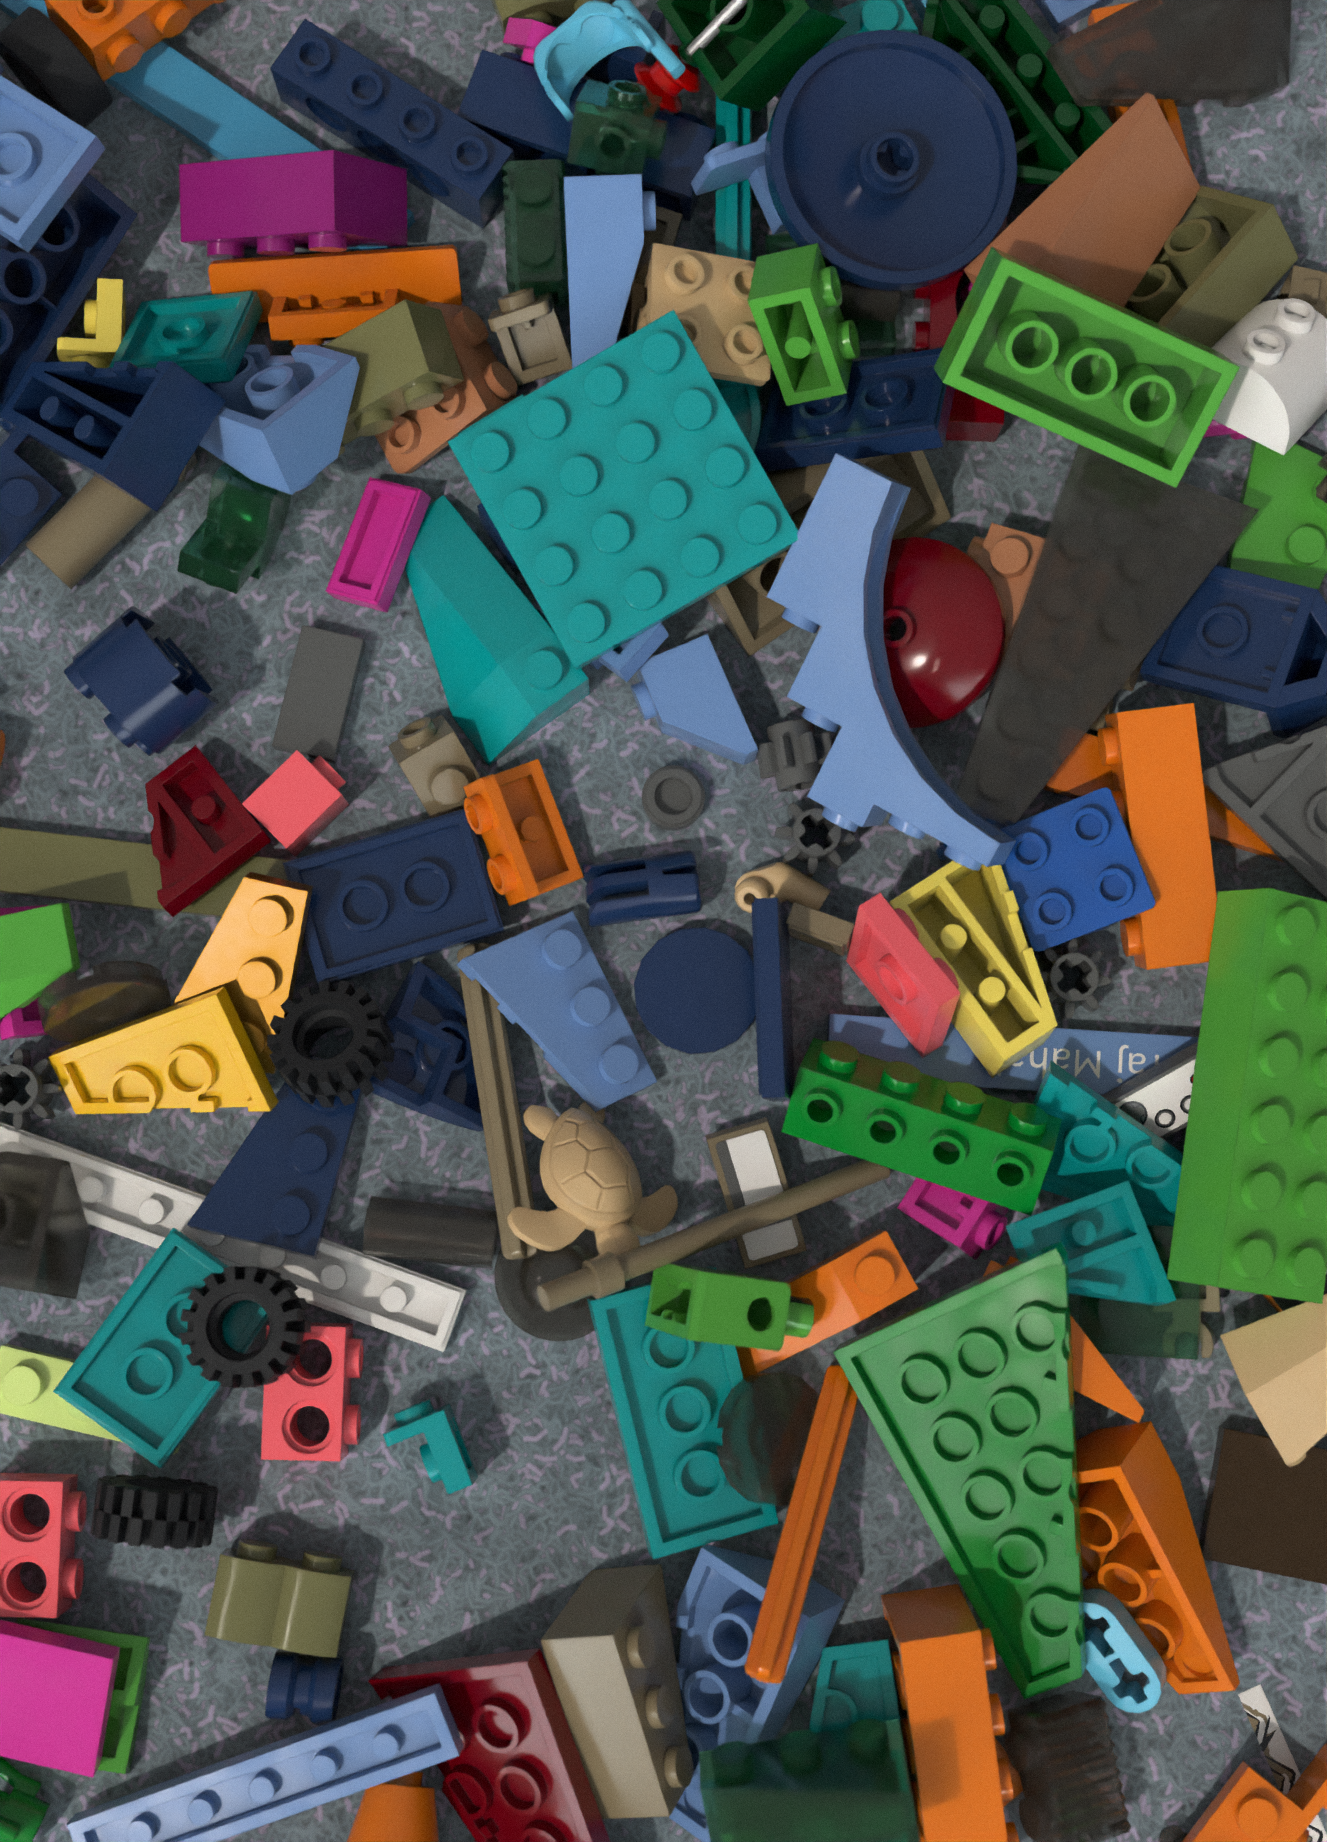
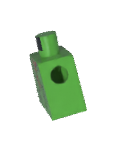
[645,1263,814,1351]

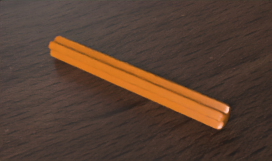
[744,1365,859,1684]

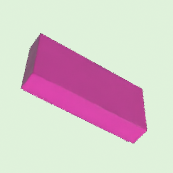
[326,477,431,613]

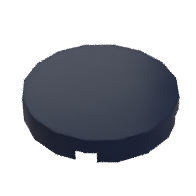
[634,927,756,1055]

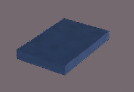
[754,348,955,472]
[283,809,505,986]
[751,897,795,1102]

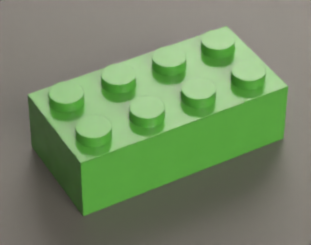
[934,247,1240,488]

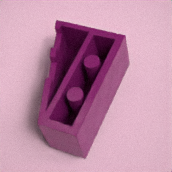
[179,150,408,259]

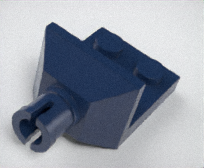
[1140,557,1327,739]

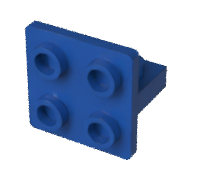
[1000,787,1156,952]

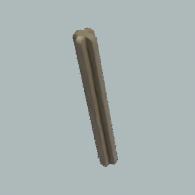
[457,943,541,1260]

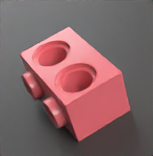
[261,1323,364,1461]
[0,1473,87,1618]

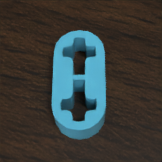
[1083,1588,1167,1713]

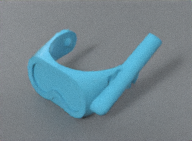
[533,0,685,122]

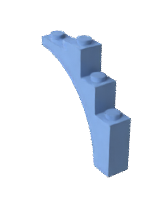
[767,453,1016,871]

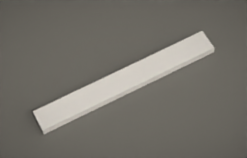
[0,1121,467,1352]

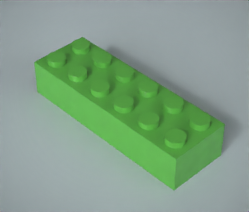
[1167,888,1327,1304]

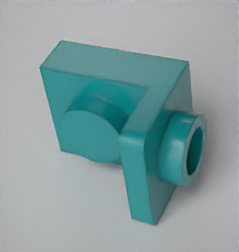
[383,1399,478,1495]

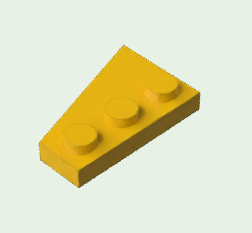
[48,987,278,1114]

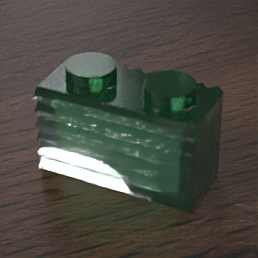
[502,159,569,307]

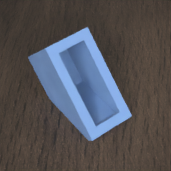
[630,634,758,765]

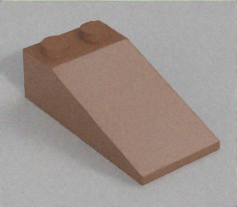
[964,92,1201,308]

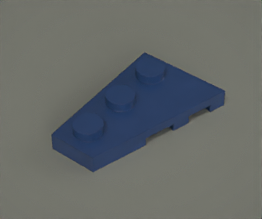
[187,1055,363,1259]

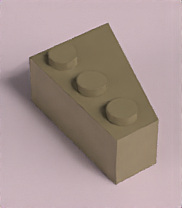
[540,1564,693,1819]

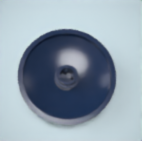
[765,30,1017,291]

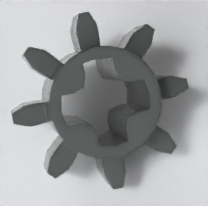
[757,719,833,792]
[774,801,856,877]
[1039,939,1112,1020]
[0,1049,65,1130]

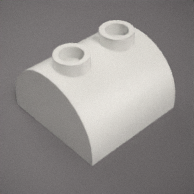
[1212,298,1327,456]

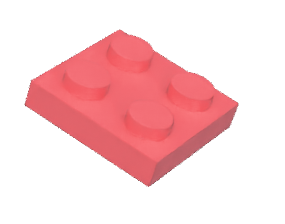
[846,893,961,1058]

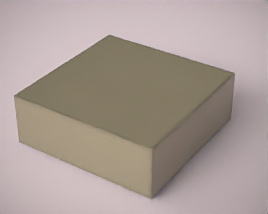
[786,902,855,957]

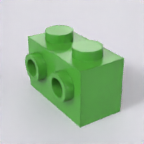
[747,243,860,406]

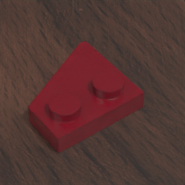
[145,745,271,917]

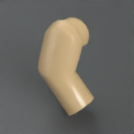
[734,862,831,913]

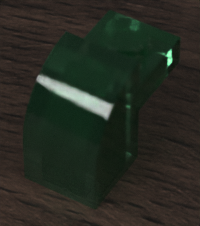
[177,462,291,594]

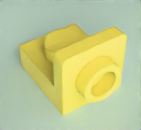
[57,278,126,368]

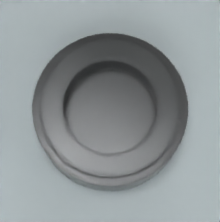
[642,765,705,831]

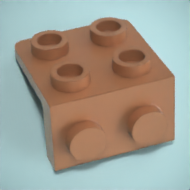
[375,301,517,474]

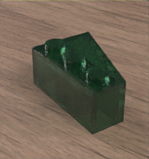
[699,1719,921,1842]

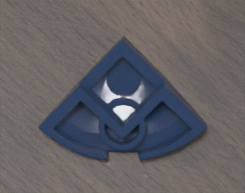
[369,961,484,1132]

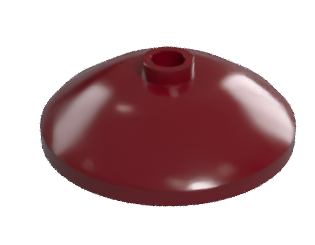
[883,537,1006,728]

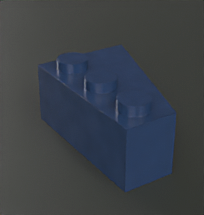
[0,361,226,512]

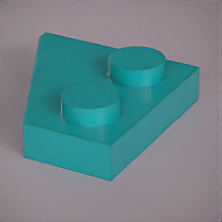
[1005,1180,1176,1306]

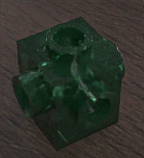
[567,79,668,176]

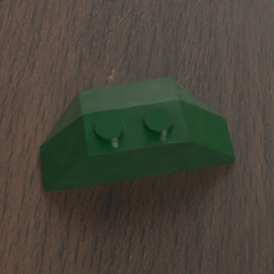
[921,0,1113,184]

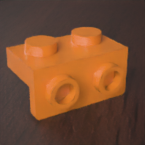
[463,758,584,906]

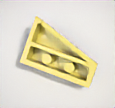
[889,861,1058,1078]

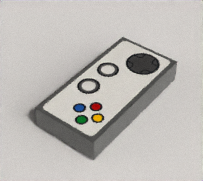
[1102,1042,1198,1139]

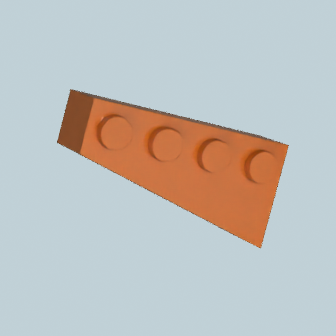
[881,1584,1019,1842]

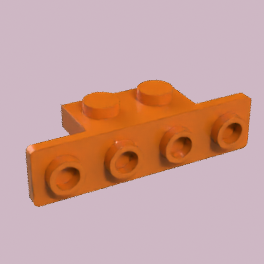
[208,245,463,347]
[1182,1743,1327,1842]

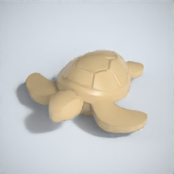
[507,1102,678,1256]

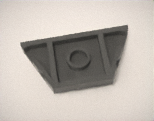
[1202,724,1327,902]

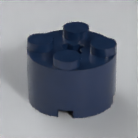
[64,606,219,756]

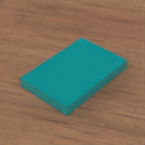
[53,1227,269,1468]

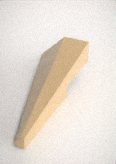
[1220,1294,1327,1467]

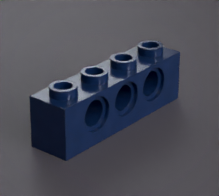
[270,19,517,229]

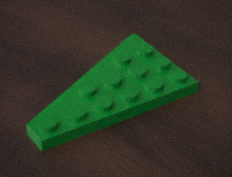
[833,1241,1086,1700]

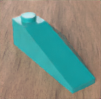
[405,495,590,766]

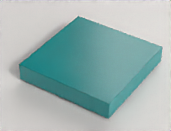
[108,291,263,384]

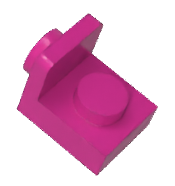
[897,1177,1009,1260]

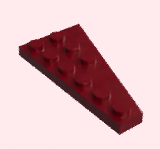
[368,1648,611,1842]

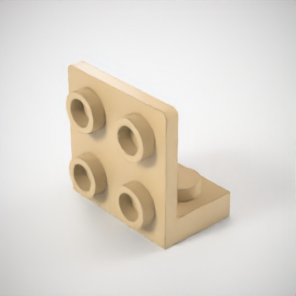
[627,243,771,386]

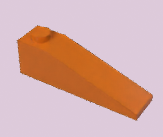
[1076,1421,1240,1694]

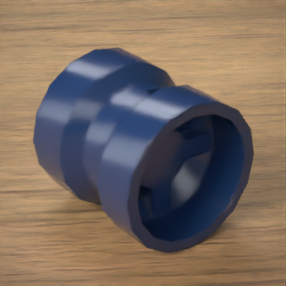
[265,1649,344,1725]

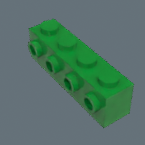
[781,1037,1062,1216]

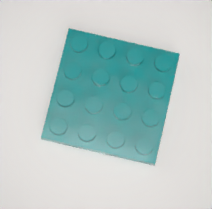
[448,309,798,670]

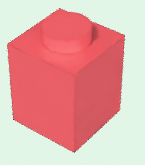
[242,750,349,857]

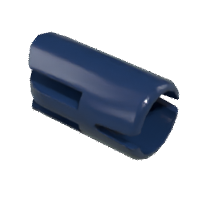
[582,850,702,927]

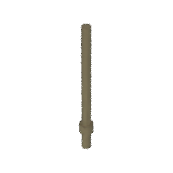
[537,1160,890,1312]

